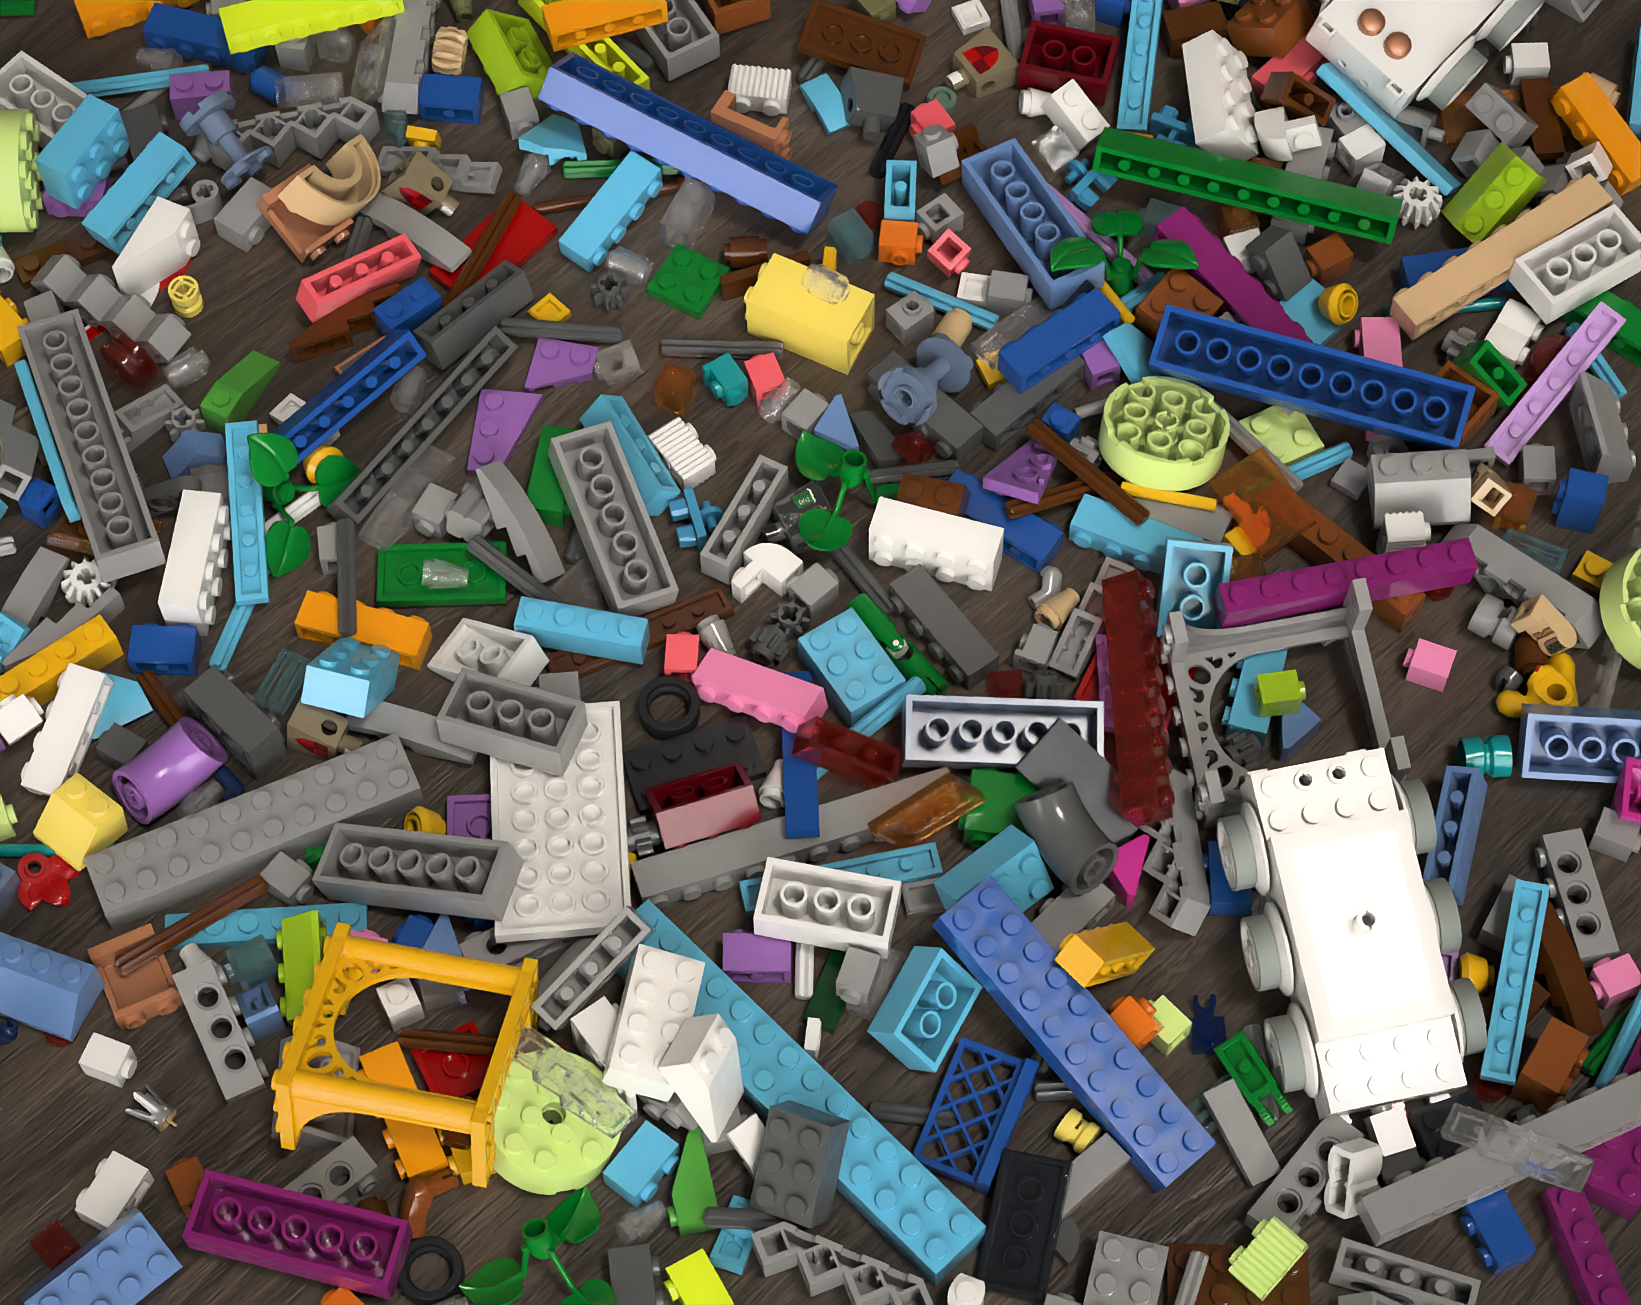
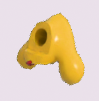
[1495,652,1579,718]

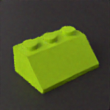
[466,9,553,99]
[1441,141,1548,243]
[276,910,332,1026]

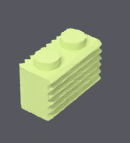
[1228,1216,1309,1301]

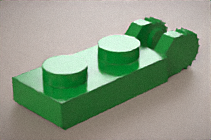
[1214,1030,1293,1127]

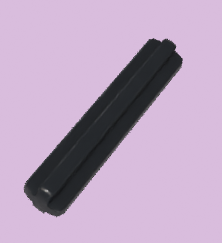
[870,102,915,179]

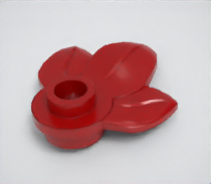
[17,852,81,912]

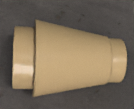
[1034,588,1080,630]

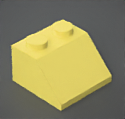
[33,772,128,872]

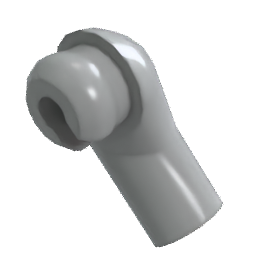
[1028,566,1063,610]

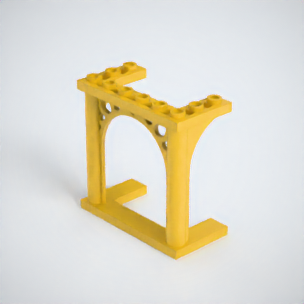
[271,922,539,1188]

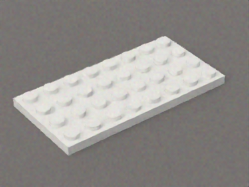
[490,701,631,943]

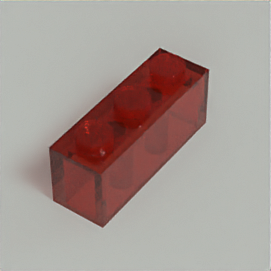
[791,716,903,788]

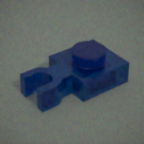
[1190,994,1227,1055]

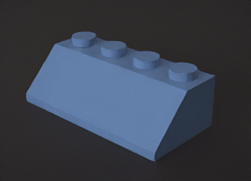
[0,932,105,1042]

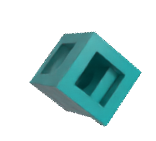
[702,353,749,407]

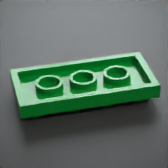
[376,541,507,607]

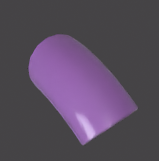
[112,716,227,824]

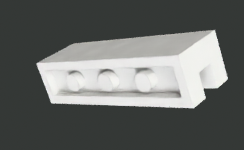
[20,663,114,796]

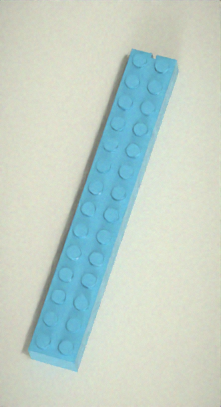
[616,899,986,1287]

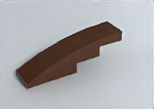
[289,282,401,364]
[1535,900,1605,1036]

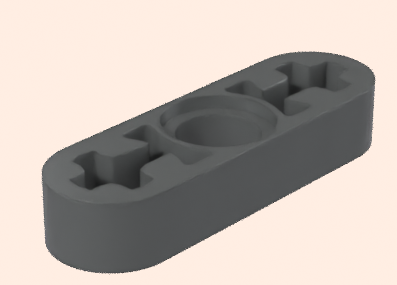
[141,475,203,518]

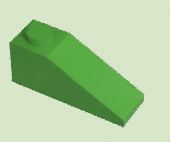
[200,350,281,433]
[667,1126,718,1237]

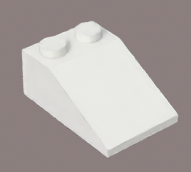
[112,196,200,295]
[427,618,549,686]
[570,996,638,1122]
[658,1013,744,1142]

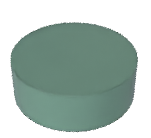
[927,86,957,115]

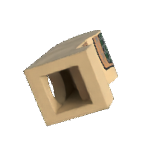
[1471,463,1512,517]
[1510,593,1577,656]

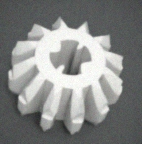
[1392,175,1443,230]
[61,556,117,607]

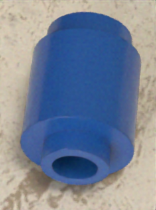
[249,65,295,105]

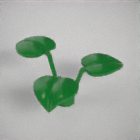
[1050,209,1199,295]
[795,430,900,551]
[247,433,360,578]
[459,1185,617,1305]

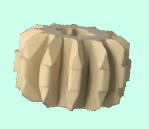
[431,26,468,76]

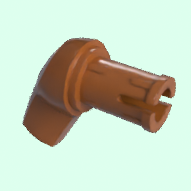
[399,1167,459,1243]

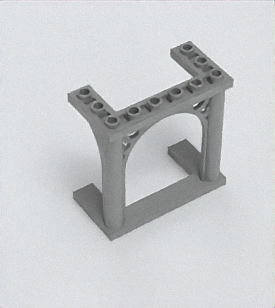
[1158,578,1411,829]

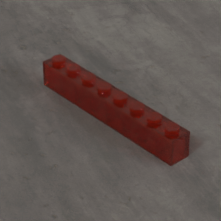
[1101,569,1175,827]

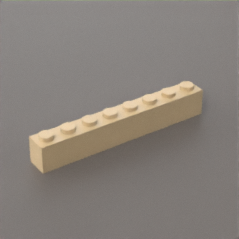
[1390,173,1613,341]

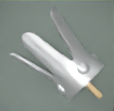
[125,1083,177,1132]

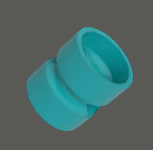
[1457,734,1513,778]

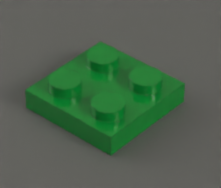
[646,243,730,320]

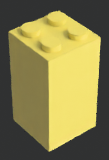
[744,253,875,375]

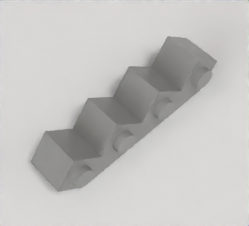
[377,0,441,114]
[207,96,380,171]
[1451,129,1624,209]
[30,254,192,363]
[1440,524,1605,649]
[1129,754,1211,936]
[751,1221,934,1305]

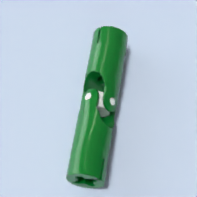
[845,593,950,695]

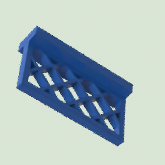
[913,1037,1039,1196]

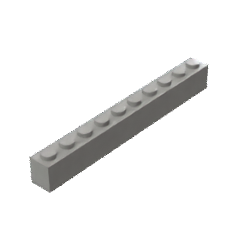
[630,766,961,910]
[1356,1067,1641,1246]

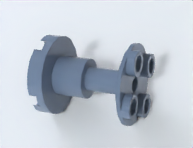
[179,90,274,190]
[877,333,973,426]

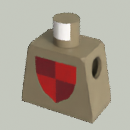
[945,27,1019,98]
[381,150,459,216]
[286,697,364,761]

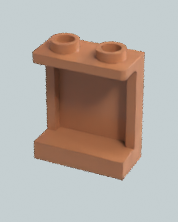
[711,90,792,160]
[256,163,354,263]
[87,923,184,1031]

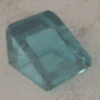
[384,110,408,148]

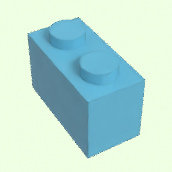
[884,160,917,222]
[602,1120,681,1208]

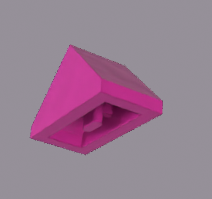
[1612,757,1641,823]
[1107,834,1150,908]

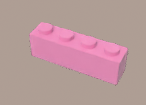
[1353,317,1403,441]
[691,648,828,736]

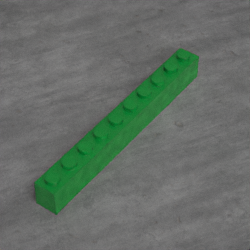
[1092,127,1403,245]

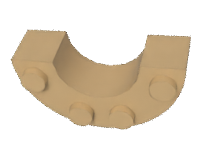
[278,134,381,226]

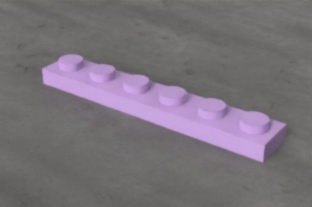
[1483,301,1626,467]

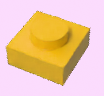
[405,125,442,151]
[1570,550,1613,595]

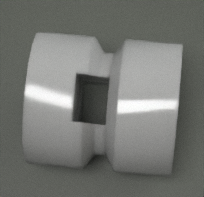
[1467,593,1519,651]

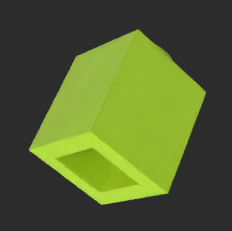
[1253,669,1306,718]

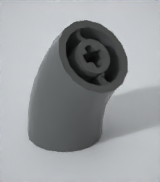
[1013,781,1119,895]

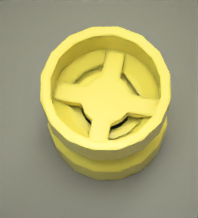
[168,276,203,318]
[1054,1108,1102,1155]

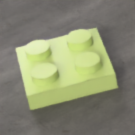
[1239,405,1325,475]

